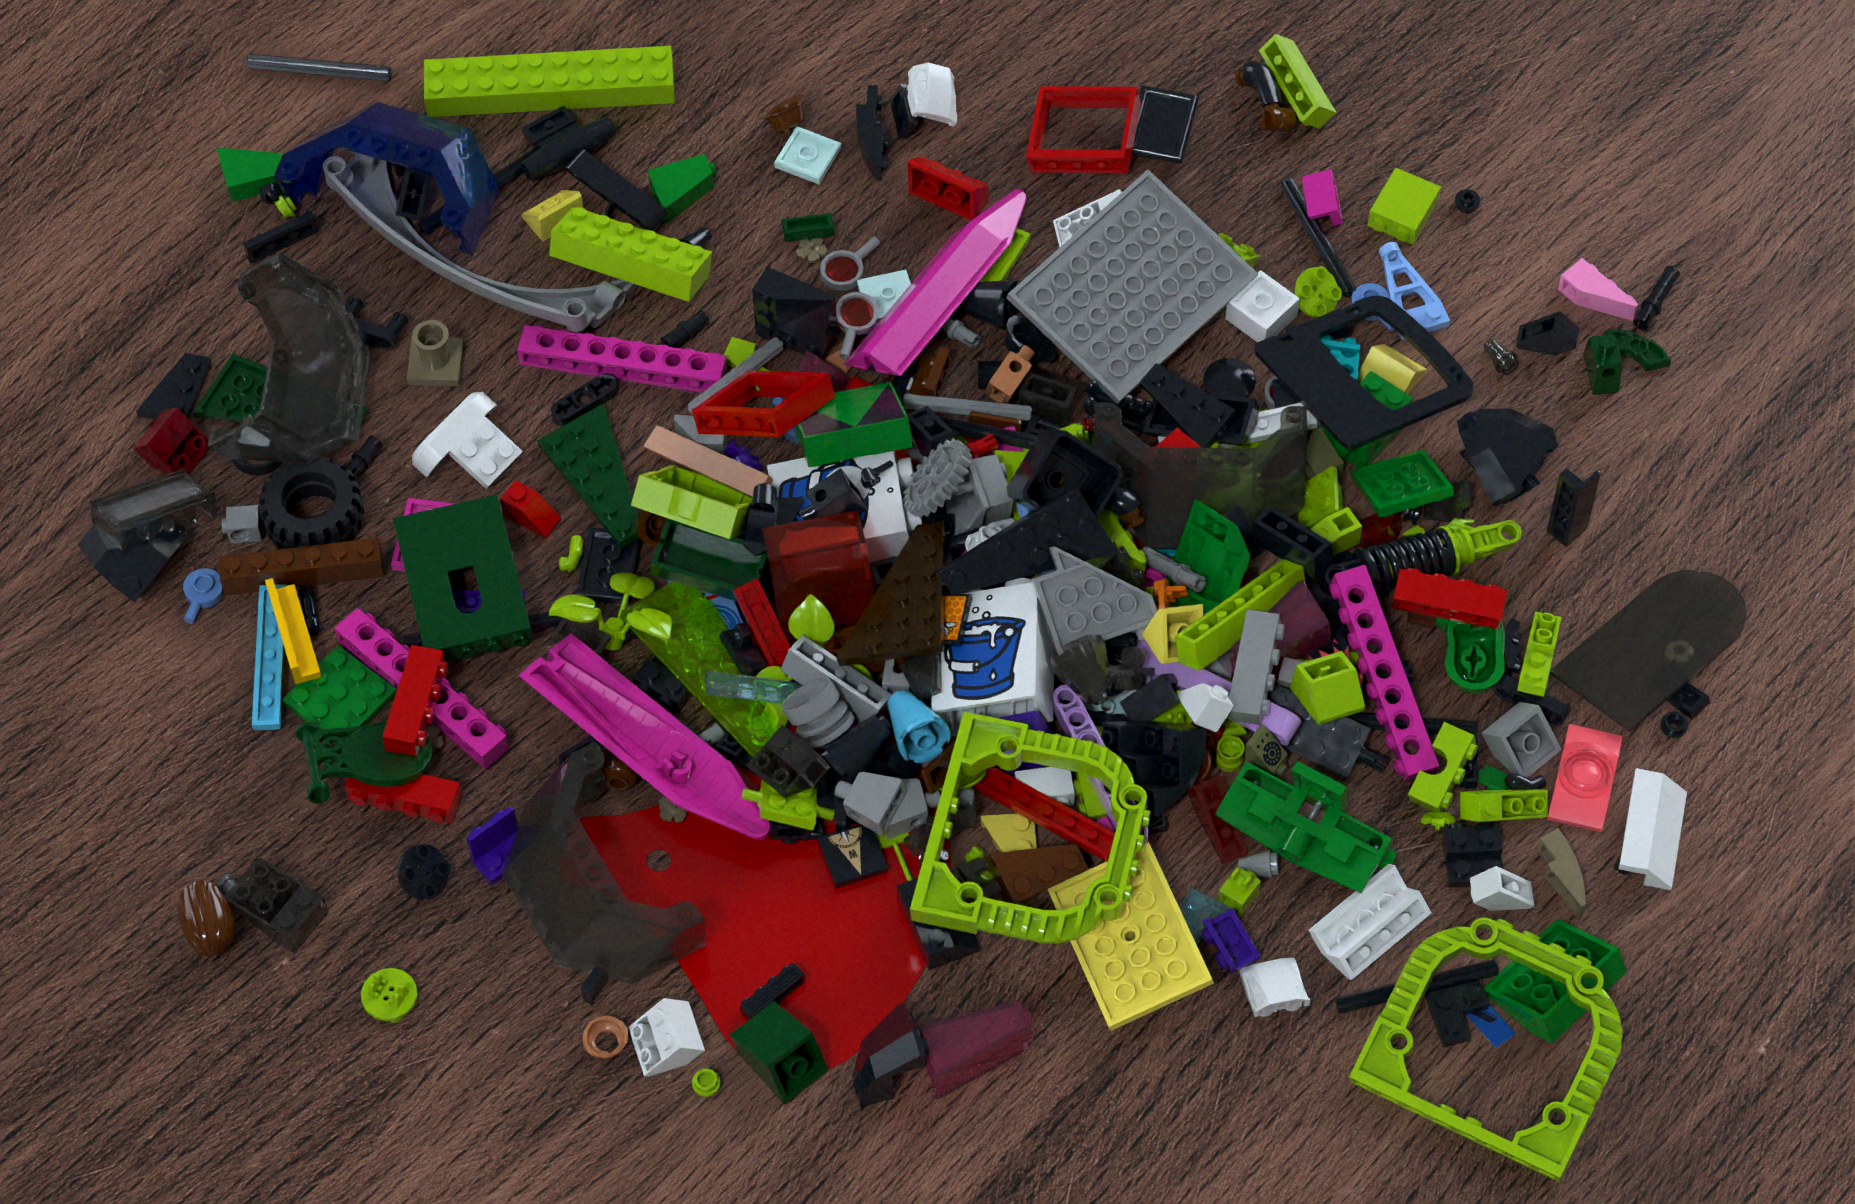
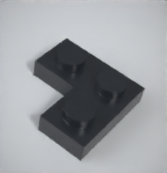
[1425,980,1489,1047]

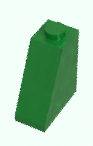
[217,148,292,202]
[647,154,717,223]

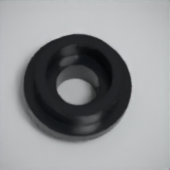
[1455,189,1480,214]
[1660,712,1688,738]

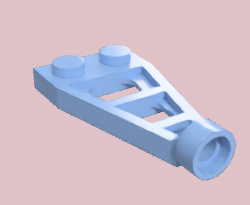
[1379,242,1450,340]

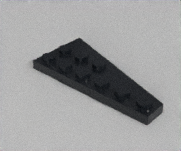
[937,485,1118,595]

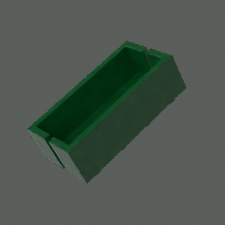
[650,518,770,601]

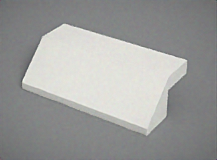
[1619,768,1687,890]
[1308,864,1431,980]

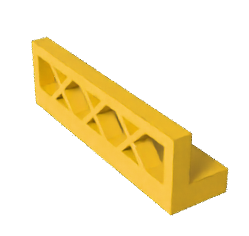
[265,578,321,685]

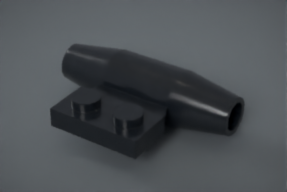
[521,105,617,180]

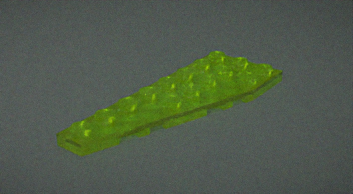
[620,582,779,761]

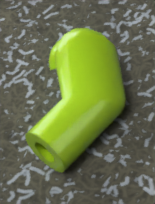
[559,535,584,572]
[965,846,994,887]

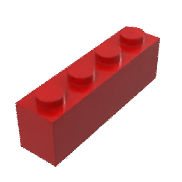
[1392,568,1507,630]
[383,645,448,757]
[344,774,462,823]

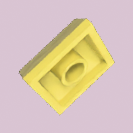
[521,190,583,242]
[1357,344,1427,394]
[1141,604,1203,664]

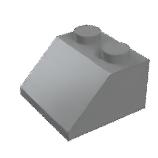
[1481,702,1562,778]

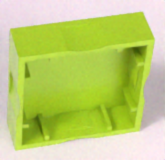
[631,465,752,539]

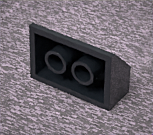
[897,878,981,970]

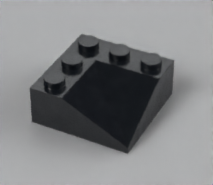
[752,266,838,363]

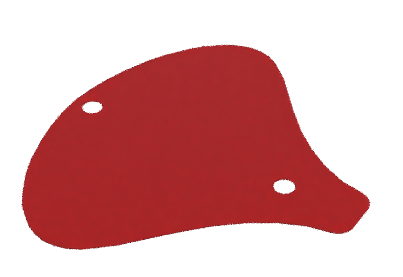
[562,711,951,1070]

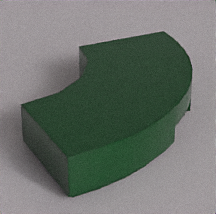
[1604,330,1671,372]

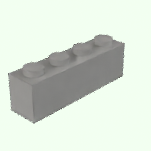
[1228,610,1285,725]
[780,635,892,723]

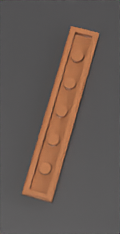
[643,425,773,498]

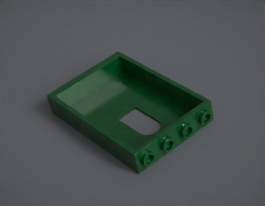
[393,495,533,662]

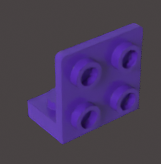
[467,807,536,886]

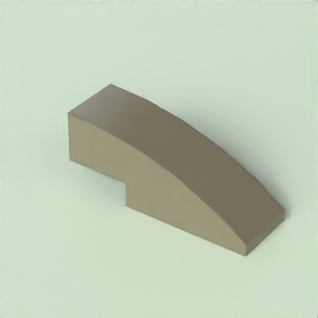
[1537,828,1586,919]

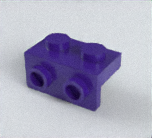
[1201,908,1260,975]

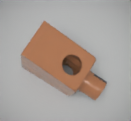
[984,345,1035,403]

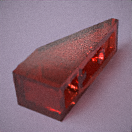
[1187,776,1248,864]

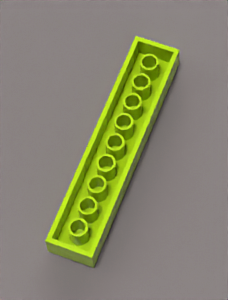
[424,46,675,117]

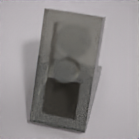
[1423,479,1472,522]
[551,618,611,656]

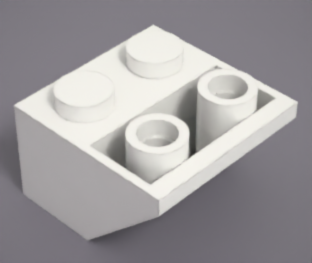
[628,998,705,1077]

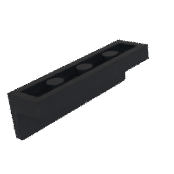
[1546,468,1601,547]

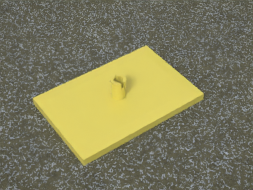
[1047,842,1214,1031]

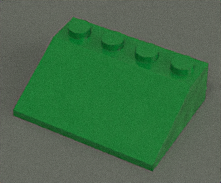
[1483,919,1627,1044]

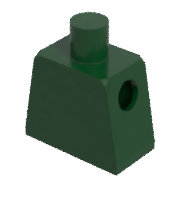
[1583,334,1622,395]

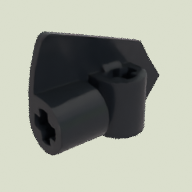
[744,483,805,557]

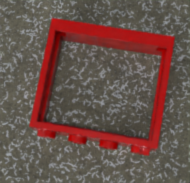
[1026,86,1141,174]
[692,370,835,437]

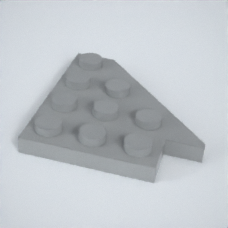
[1031,547,1157,657]

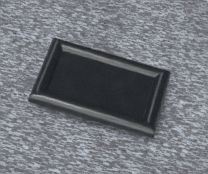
[1132,85,1199,164]

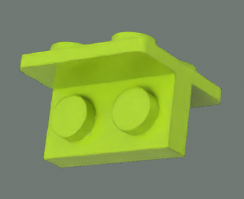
[1297,466,1343,529]

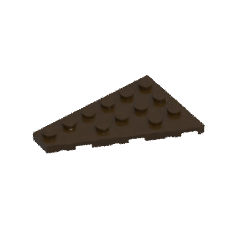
[837,521,946,666]

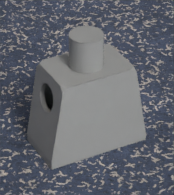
[835,772,906,836]
[885,778,940,839]

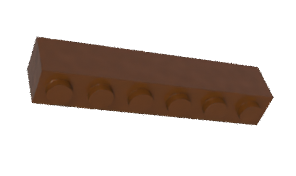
[219,538,384,596]

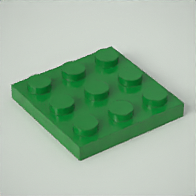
[1350,449,1454,517]
[282,645,397,742]

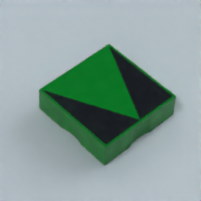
[793,382,913,467]

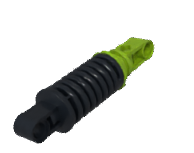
[1319,520,1522,596]

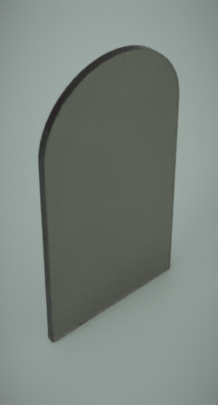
[1550,570,1746,732]

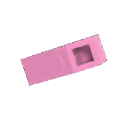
[1558,258,1639,321]

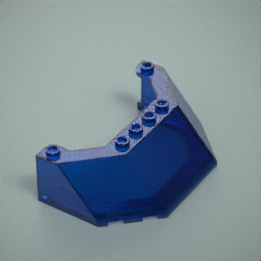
[274,102,499,255]

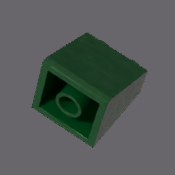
[729,1001,829,1104]

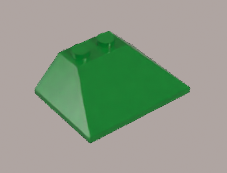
[1167,500,1250,616]

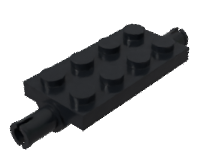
[1250,683,1390,778]

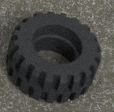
[259,456,364,549]

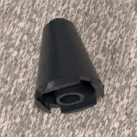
[956,280,1021,331]
[817,715,893,784]

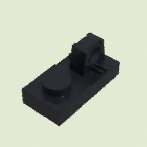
[890,84,918,139]
[719,622,769,678]

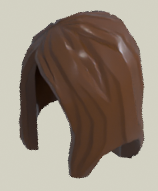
[177,881,234,956]

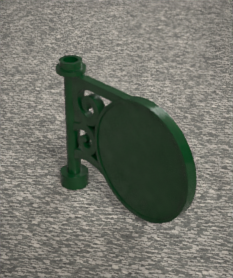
[296,722,432,804]

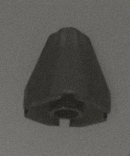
[1050,635,1112,705]

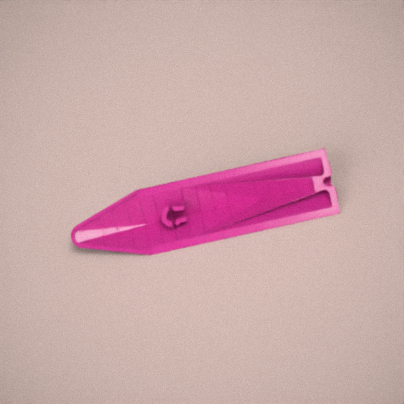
[843,189,1027,376]
[518,633,770,840]

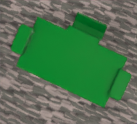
[1477,765,1510,790]

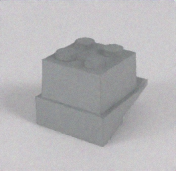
[946,454,1014,535]

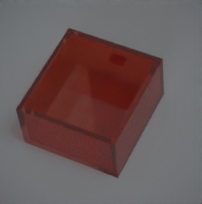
[762,510,874,640]

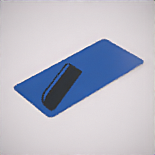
[1467,1004,1515,1047]

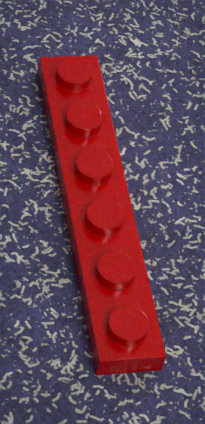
[974,766,1115,862]

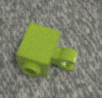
[1218,866,1261,917]

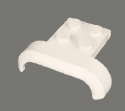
[412,392,523,489]

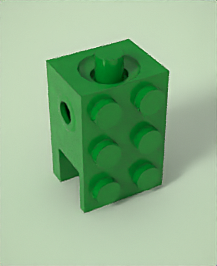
[1323,371,1413,468]

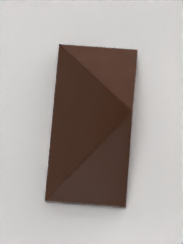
[921,741,956,794]

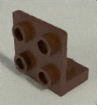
[889,346,950,397]

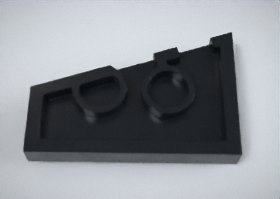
[136,353,212,420]

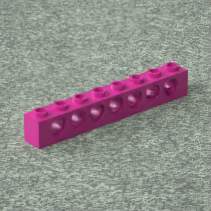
[517,325,727,393]
[1329,565,1439,782]
[334,608,509,770]

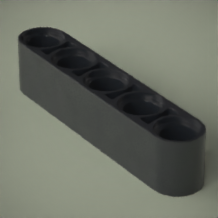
[565,149,668,231]

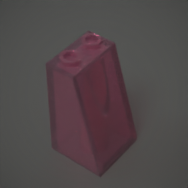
[1229,580,1332,675]
[921,1001,1032,1099]

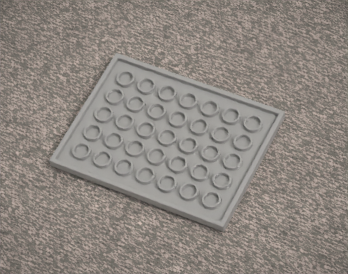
[1006,170,1258,405]

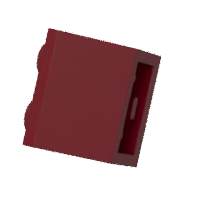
[132,407,213,481]

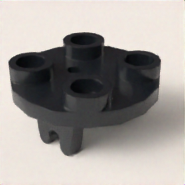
[397,844,451,900]

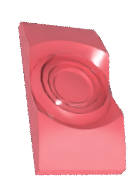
[1547,724,1623,832]

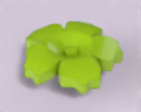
[1421,811,1455,830]

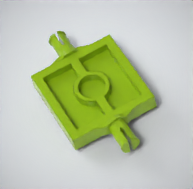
[741,776,835,830]

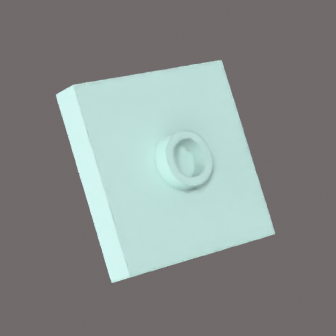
[774,126,842,185]
[857,270,911,322]

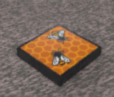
[943,594,972,646]

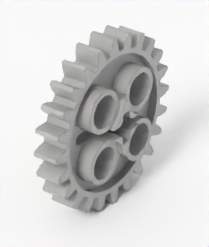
[902,438,972,518]

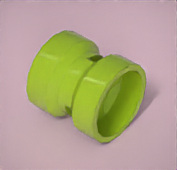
[1216,735,1245,772]

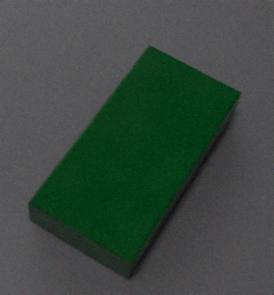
[781,213,835,242]

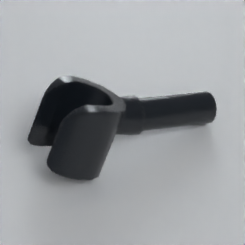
[860,460,893,489]

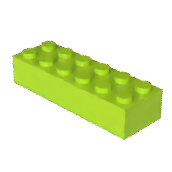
[549,206,712,302]

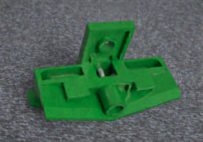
[1215,761,1396,894]

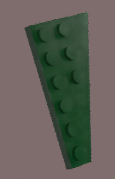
[194,353,369,432]
[537,403,640,549]

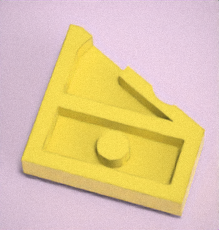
[981,813,1037,852]

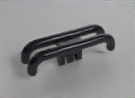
[1083,380,1158,438]

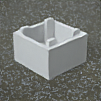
[1225,270,1300,342]

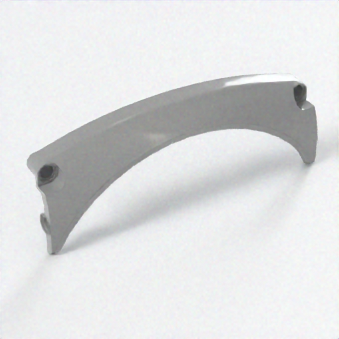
[323,126,638,332]

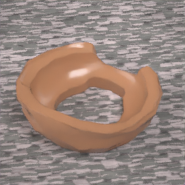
[582,1016,628,1059]

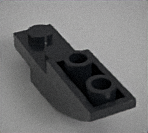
[856,85,889,181]

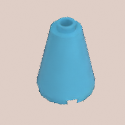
[887,690,950,763]

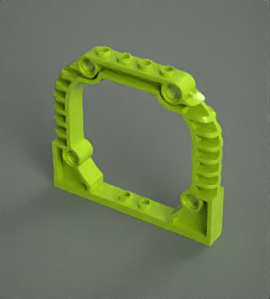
[910,712,1151,945]
[1349,917,1622,1182]

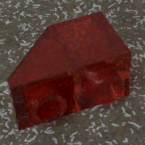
[1353,512,1402,549]

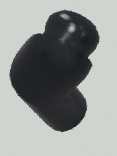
[1504,773,1547,790]

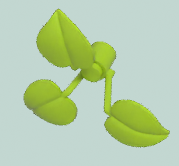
[549,573,672,650]
[750,594,874,706]

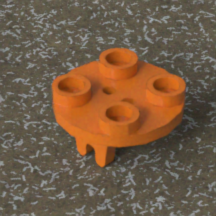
[1154,578,1188,611]

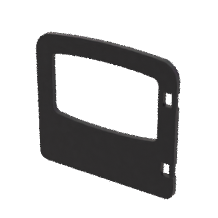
[1255,296,1473,449]

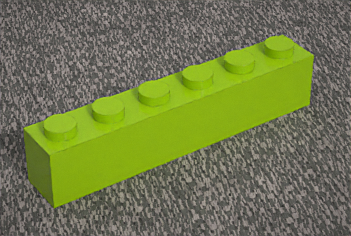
[1175,559,1307,671]

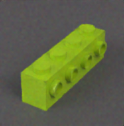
[1259,34,1337,129]

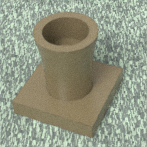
[407,320,464,386]

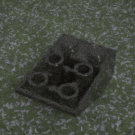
[224,856,329,954]

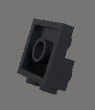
[633,644,709,714]
[1442,821,1503,888]

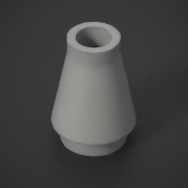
[1238,850,1279,878]

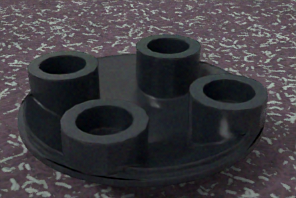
[1203,358,1255,398]

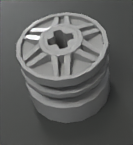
[781,677,854,749]

